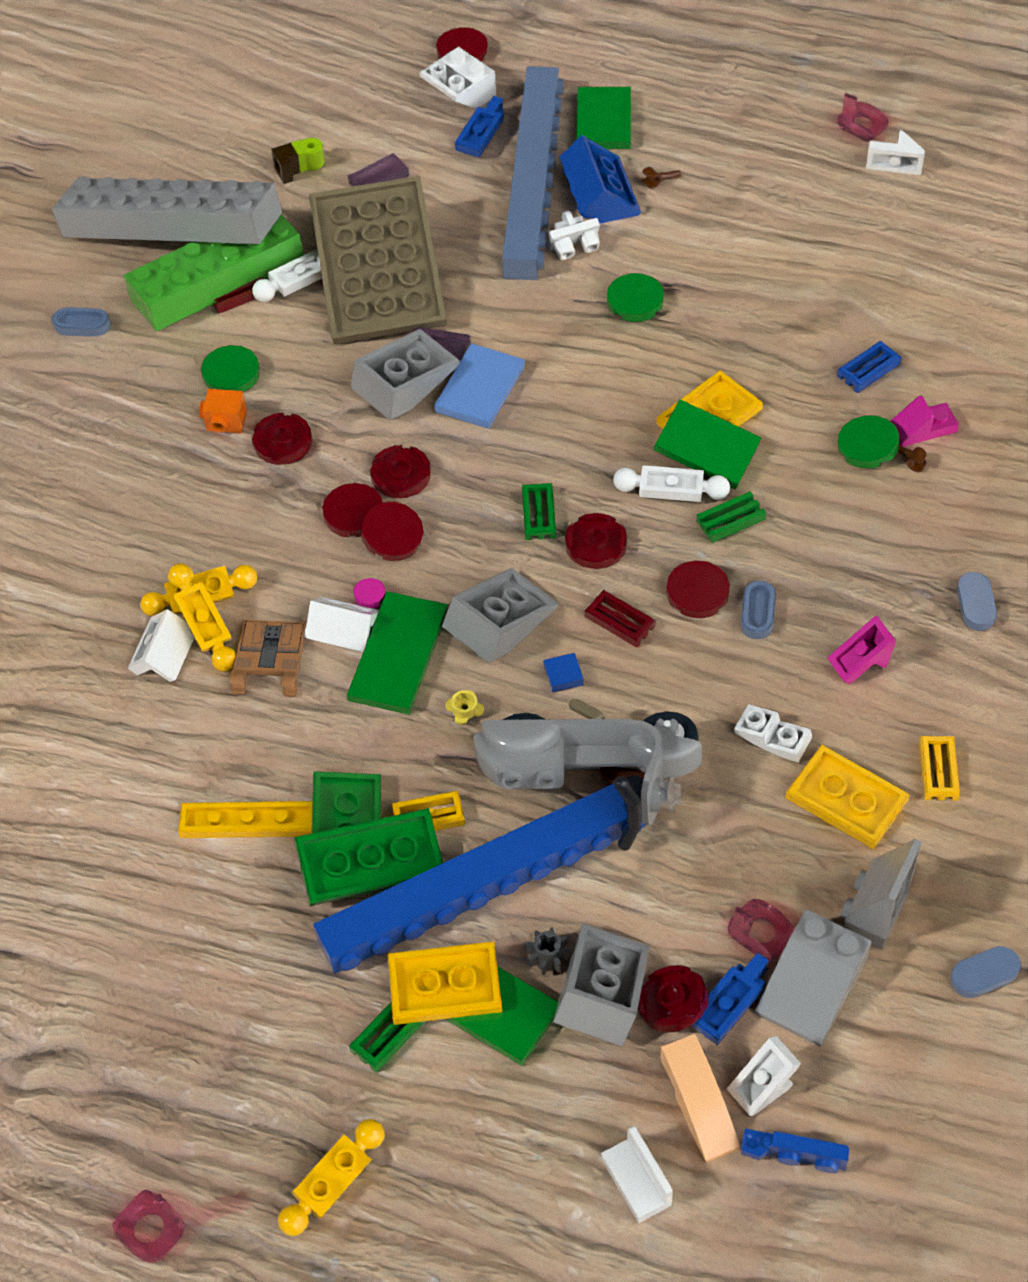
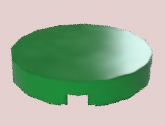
[607,273,664,322]
[201,345,260,393]
[838,415,899,468]

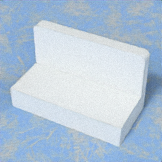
[305,596,379,652]
[127,609,194,682]
[601,1126,673,1224]

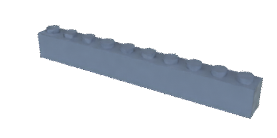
[502,66,564,280]

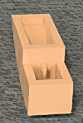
[660,1034,740,1163]

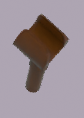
[641,166,681,189]
[898,445,927,472]

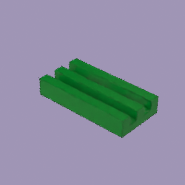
[522,483,556,540]
[696,491,766,543]
[349,1001,425,1073]

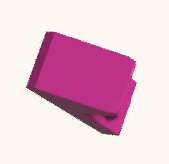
[890,395,959,447]
[827,615,896,684]

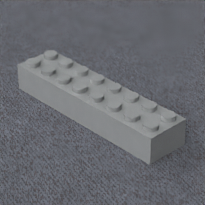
[52,177,282,244]

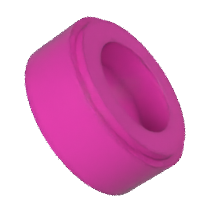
[353,578,386,609]

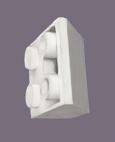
[420,47,496,109]

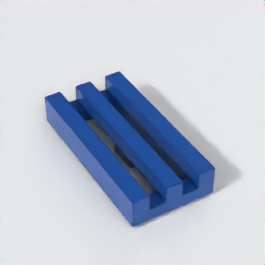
[837,340,901,393]

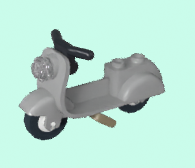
[473,699,702,851]

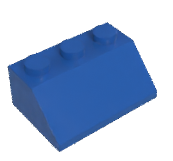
[560,135,641,224]

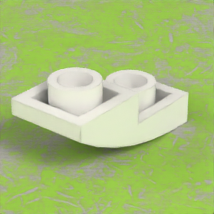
[734,704,812,763]

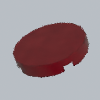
[436,27,488,62]
[252,413,312,465]
[370,445,431,498]
[322,483,383,537]
[361,501,424,561]
[565,513,628,569]
[666,560,730,618]
[638,965,709,1032]

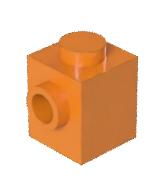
[199,389,247,433]

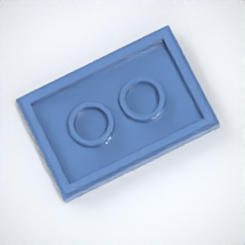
[434,343,525,429]

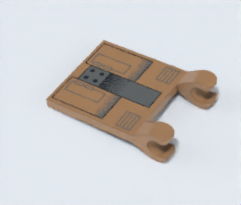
[229,620,307,697]

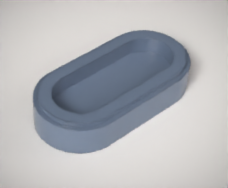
[52,307,110,337]
[957,572,997,631]
[741,581,776,639]
[950,946,1021,998]

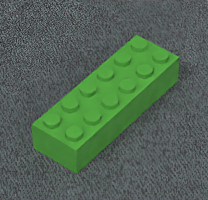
[123,214,304,332]

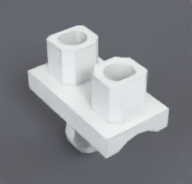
[547,211,600,261]

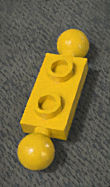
[168,563,236,672]
[140,564,258,617]
[278,1119,385,1236]

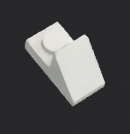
[866,130,925,175]
[727,1036,801,1117]

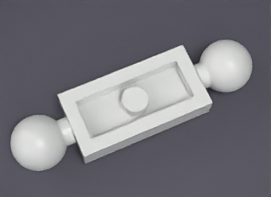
[252,249,322,302]
[613,465,730,502]

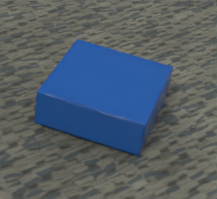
[543,653,584,693]

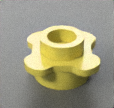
[445,690,484,725]

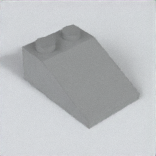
[351,329,460,420]
[442,568,559,663]
[840,839,922,949]
[755,909,872,1047]
[553,923,650,1047]

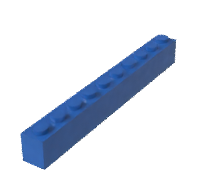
[313,784,645,974]

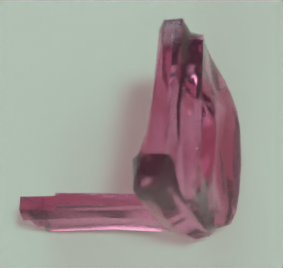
[837,93,889,142]
[727,899,794,962]
[112,1190,185,1263]

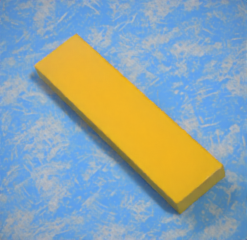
[178,801,312,838]

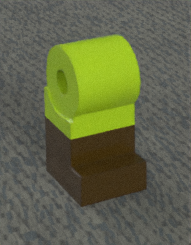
[271,137,325,184]

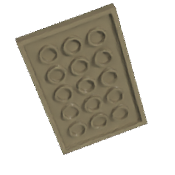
[309,176,447,345]

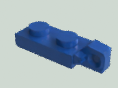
[455,96,504,158]
[691,953,769,1046]
[741,1128,850,1173]

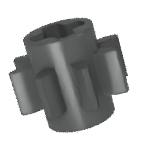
[526,928,570,975]

